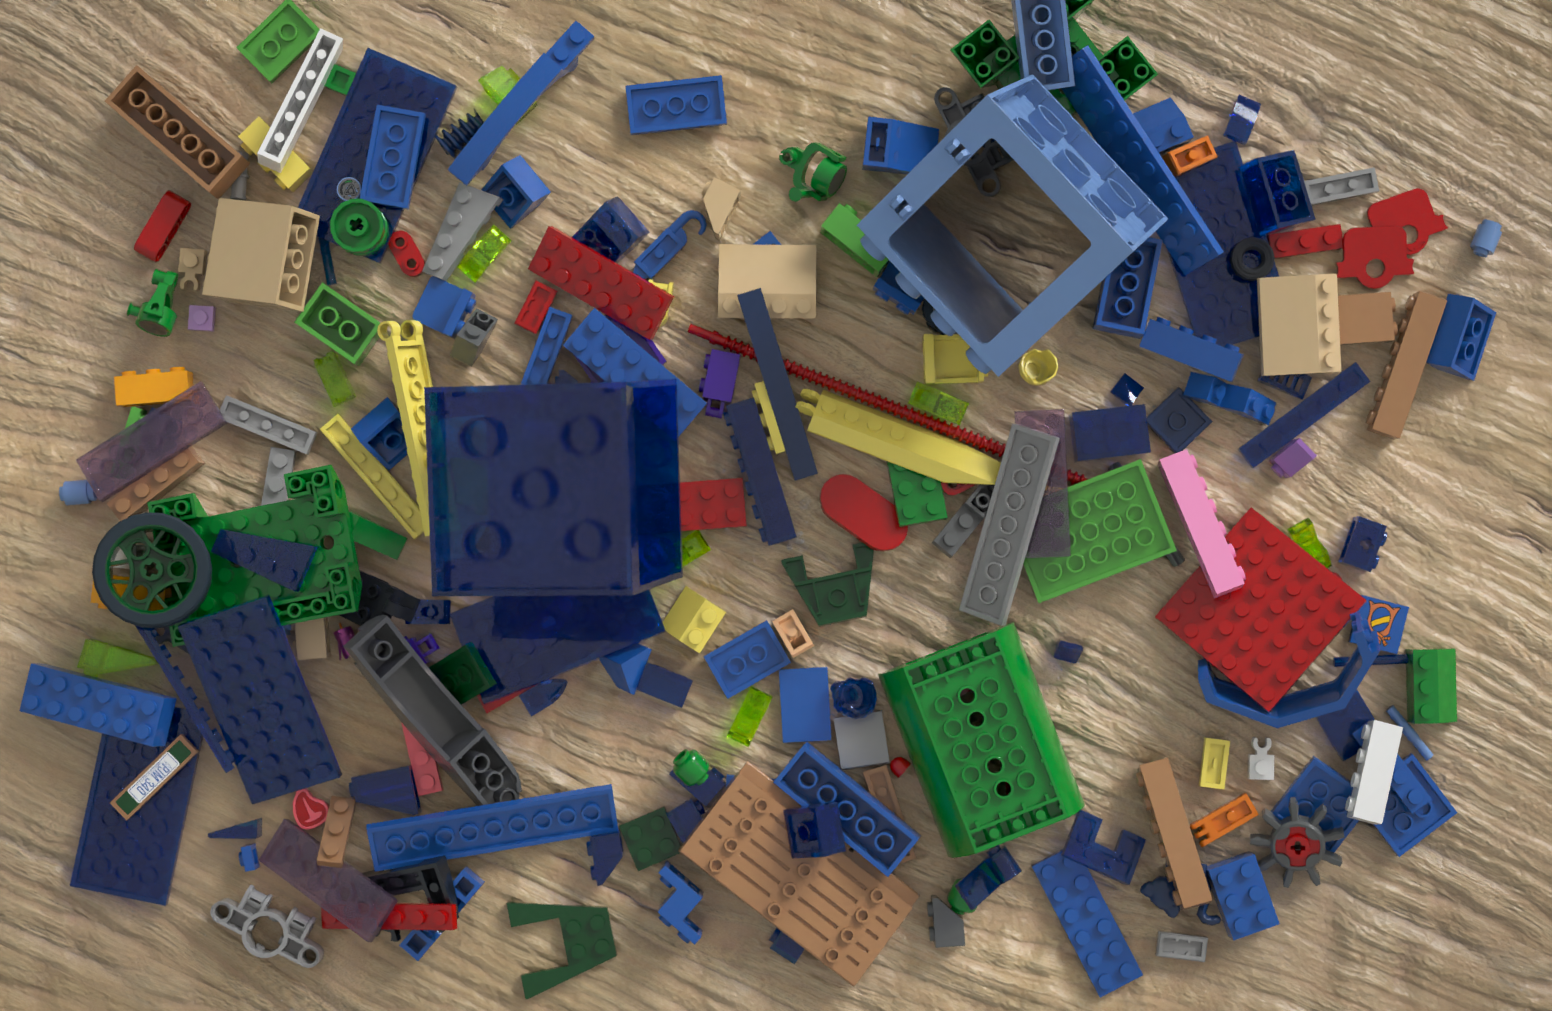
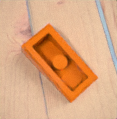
[1162,135,1218,177]

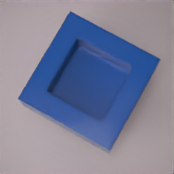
[239,843,260,872]

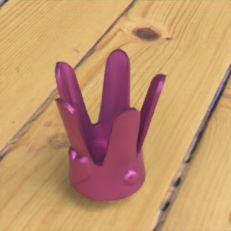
[333,623,355,660]

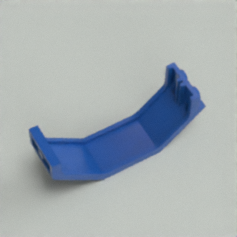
[1198,612,1381,728]

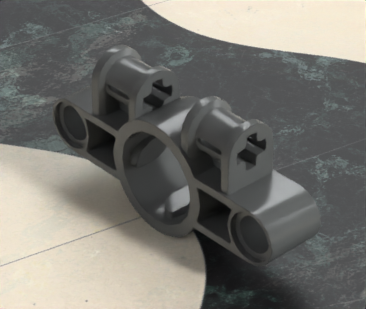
[934,87,1014,197]

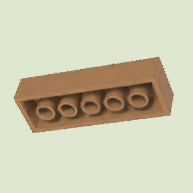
[104,65,250,200]

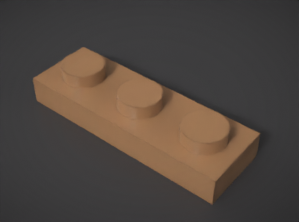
[317,796,356,868]

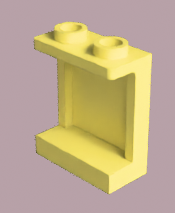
[922,334,988,385]

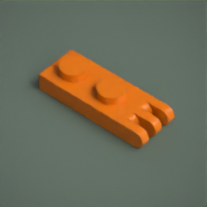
[1189,793,1259,847]

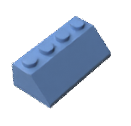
[1011,0,1075,90]

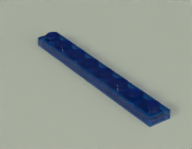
[135,625,236,773]

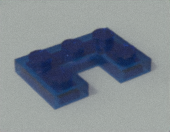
[1061,810,1146,885]

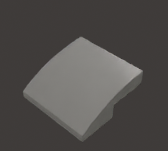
[834,711,889,770]

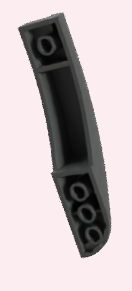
[343,615,522,806]

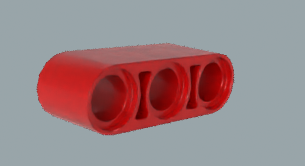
[134,190,192,263]

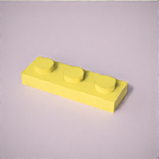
[752,381,786,455]

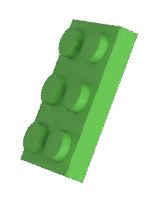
[236,0,320,84]

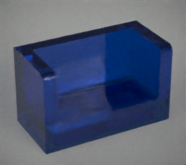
[637,662,693,708]

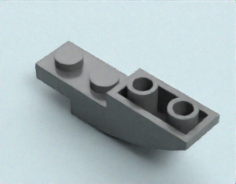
[932,484,995,558]

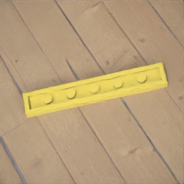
[320,414,424,540]

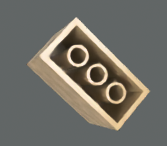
[202,198,320,312]

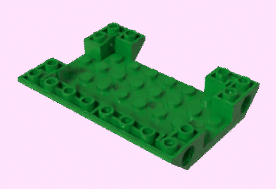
[147,465,362,647]

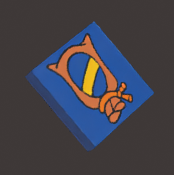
[1348,595,1409,654]

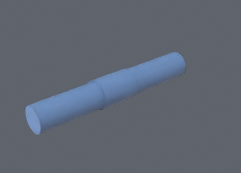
[1386,705,1434,761]

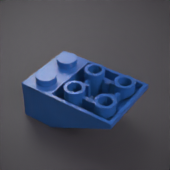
[862,117,939,174]

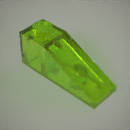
[77,639,162,677]

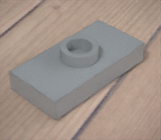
[1155,931,1208,962]

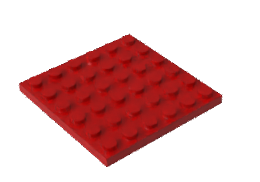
[1155,507,1366,713]

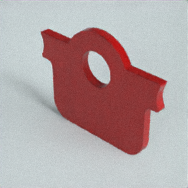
[1367,188,1448,255]
[1335,226,1414,289]

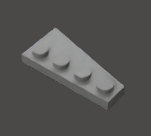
[422,182,503,281]

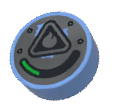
[337,177,362,201]

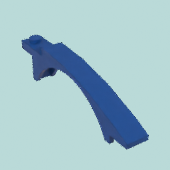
[448,21,594,186]

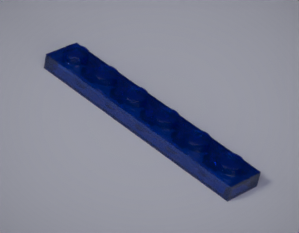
[1238,362,1371,468]

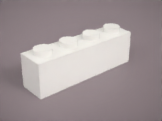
[1345,720,1403,825]

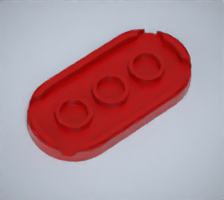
[819,474,908,551]

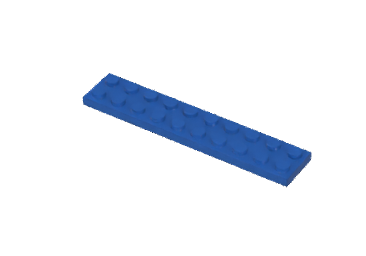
[1061,45,1224,275]
[366,784,619,872]

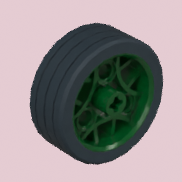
[92,512,212,629]

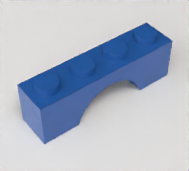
[399,866,485,961]

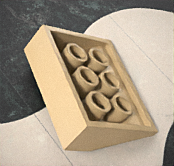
[718,244,816,319]
[1257,274,1341,376]

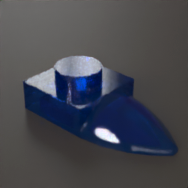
[519,679,568,717]

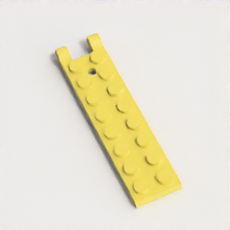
[377,320,462,537]

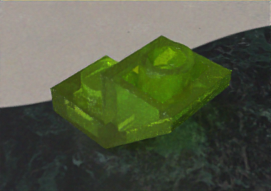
[457,224,512,283]
[908,381,969,425]
[1287,518,1332,568]
[727,686,773,747]

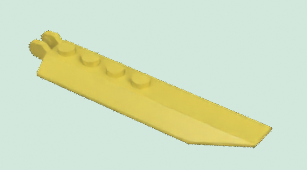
[795,388,1001,485]

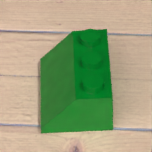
[1406,649,1457,724]

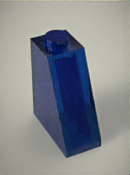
[349,764,422,815]

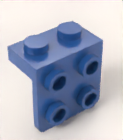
[873,262,924,315]
[412,276,476,339]

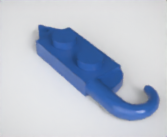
[633,210,707,279]

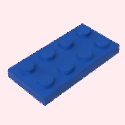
[625,75,727,135]
[360,105,426,210]

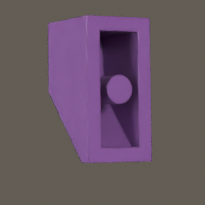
[1269,438,1317,478]

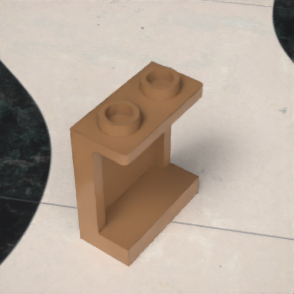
[1338,292,1398,346]

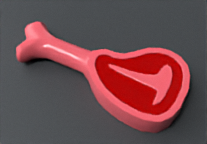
[279,757,329,830]

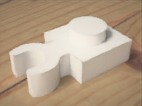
[1248,737,1274,780]

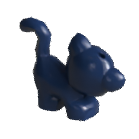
[1140,861,1221,926]

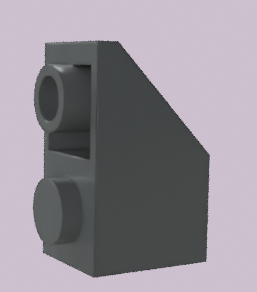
[450,308,498,367]
[927,895,965,948]

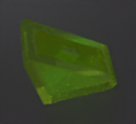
[665,531,711,570]

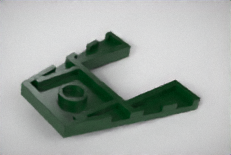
[506,902,617,1000]

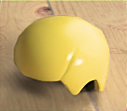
[1018,349,1059,386]

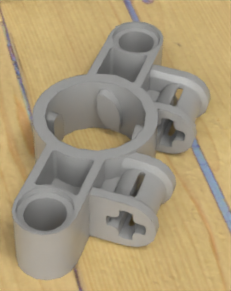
[210,885,324,968]

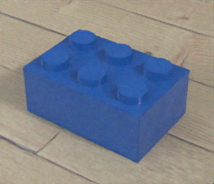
[1207,851,1280,941]

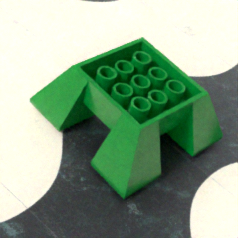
[950,0,1158,116]

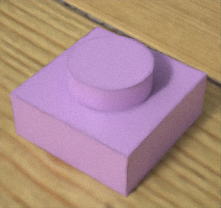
[188,305,216,332]

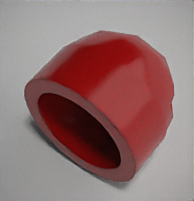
[890,757,911,778]

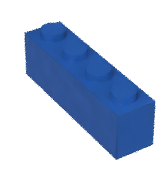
[1139,317,1244,382]

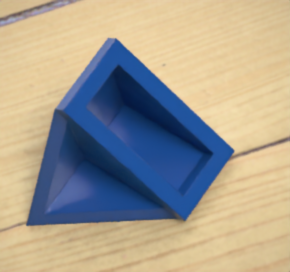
[594,642,652,695]

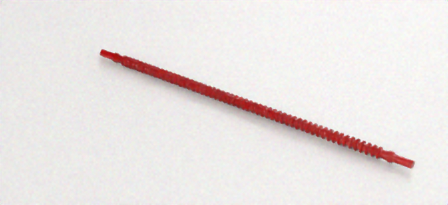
[687,324,1088,485]

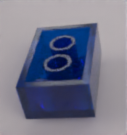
[1239,150,1316,236]
[1069,404,1151,462]

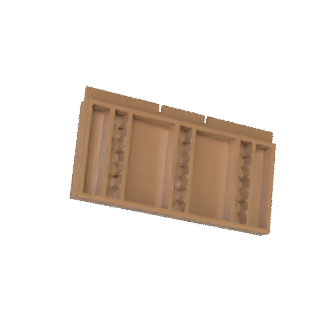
[678,761,920,987]

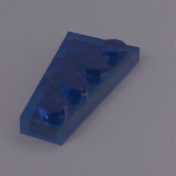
[211,529,318,592]

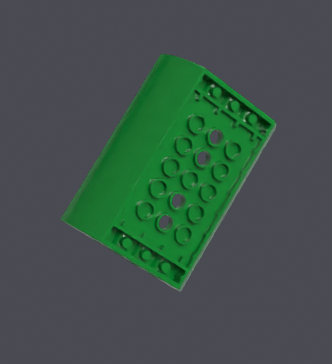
[877,622,1085,858]

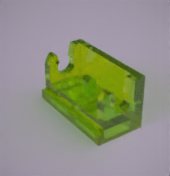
[313,351,356,407]

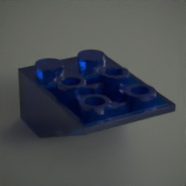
[572,196,650,263]

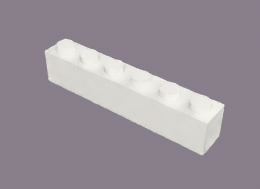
[257,28,343,173]

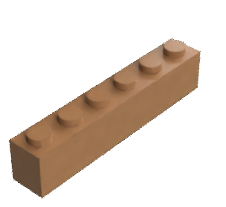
[1366,291,1447,440]
[1135,758,1213,911]

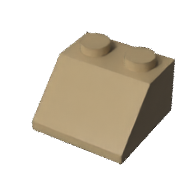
[701,177,741,241]

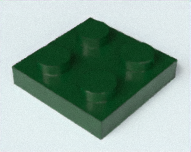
[619,806,681,871]

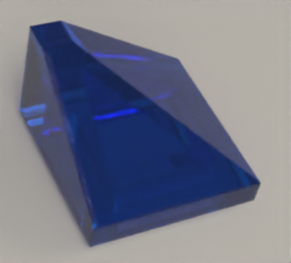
[1110,373,1144,407]

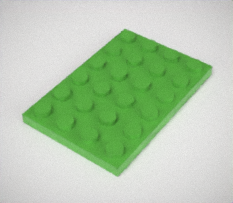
[1023,459,1177,603]

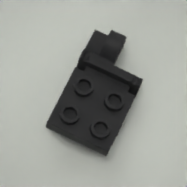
[339,570,421,626]

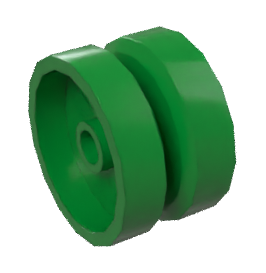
[330,199,389,256]

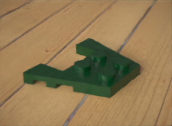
[781,542,874,627]

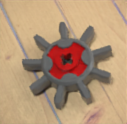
[1250,797,1345,888]

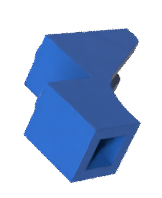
[1183,372,1276,425]

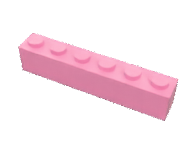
[1158,449,1246,598]

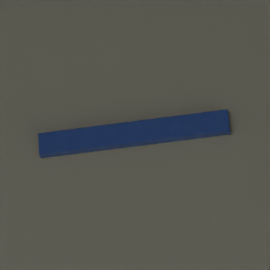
[737,288,818,481]

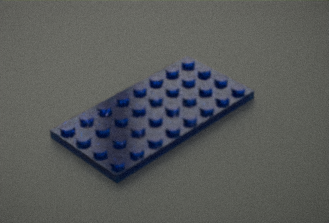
[298,48,458,264]
[1167,141,1279,347]
[450,542,666,705]
[178,595,342,805]
[70,706,208,906]

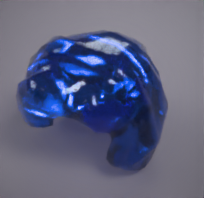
[830,677,877,720]

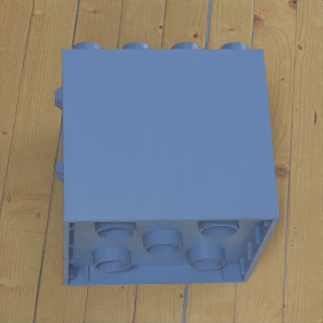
[857,74,1168,377]

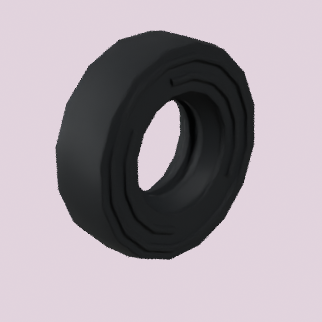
[1230,237,1275,281]

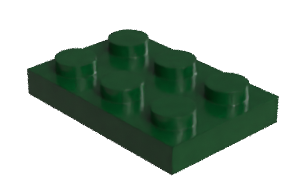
[429,641,497,705]

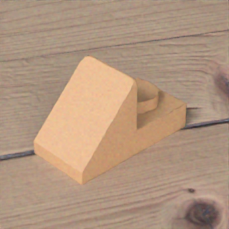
[772,609,814,658]

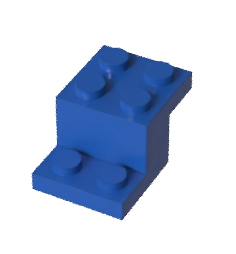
[658,860,704,945]

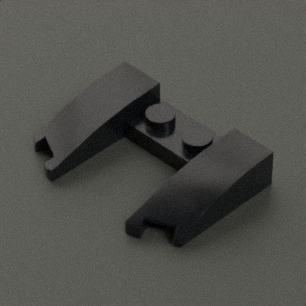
[354,855,459,942]

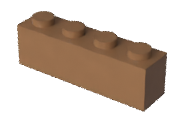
[106,443,205,521]

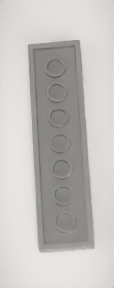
[959,423,1060,626]

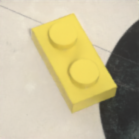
[1198,737,1230,789]

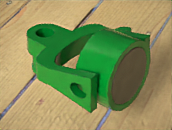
[779,142,847,202]
[127,269,178,337]

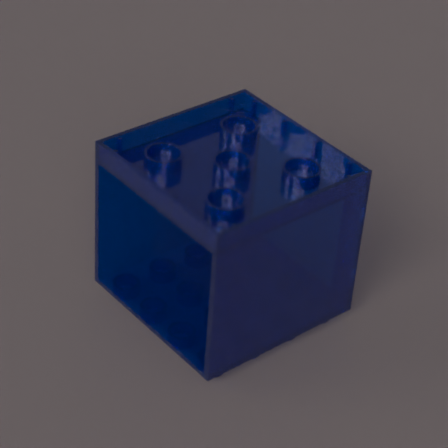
[424,379,683,596]

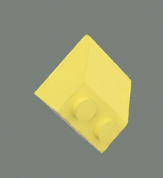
[660,586,726,654]

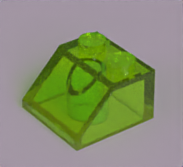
[478,66,538,125]

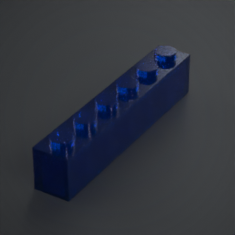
[723,397,797,546]

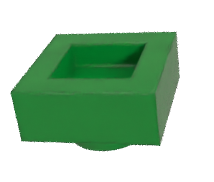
[324,64,358,97]

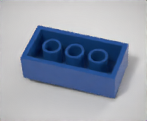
[1092,237,1163,339]

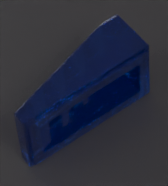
[1258,373,1312,400]

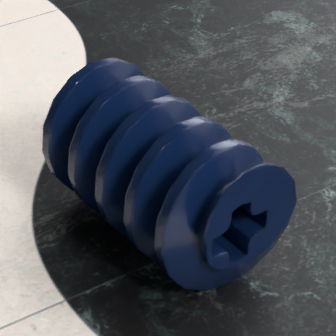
[434,109,484,159]

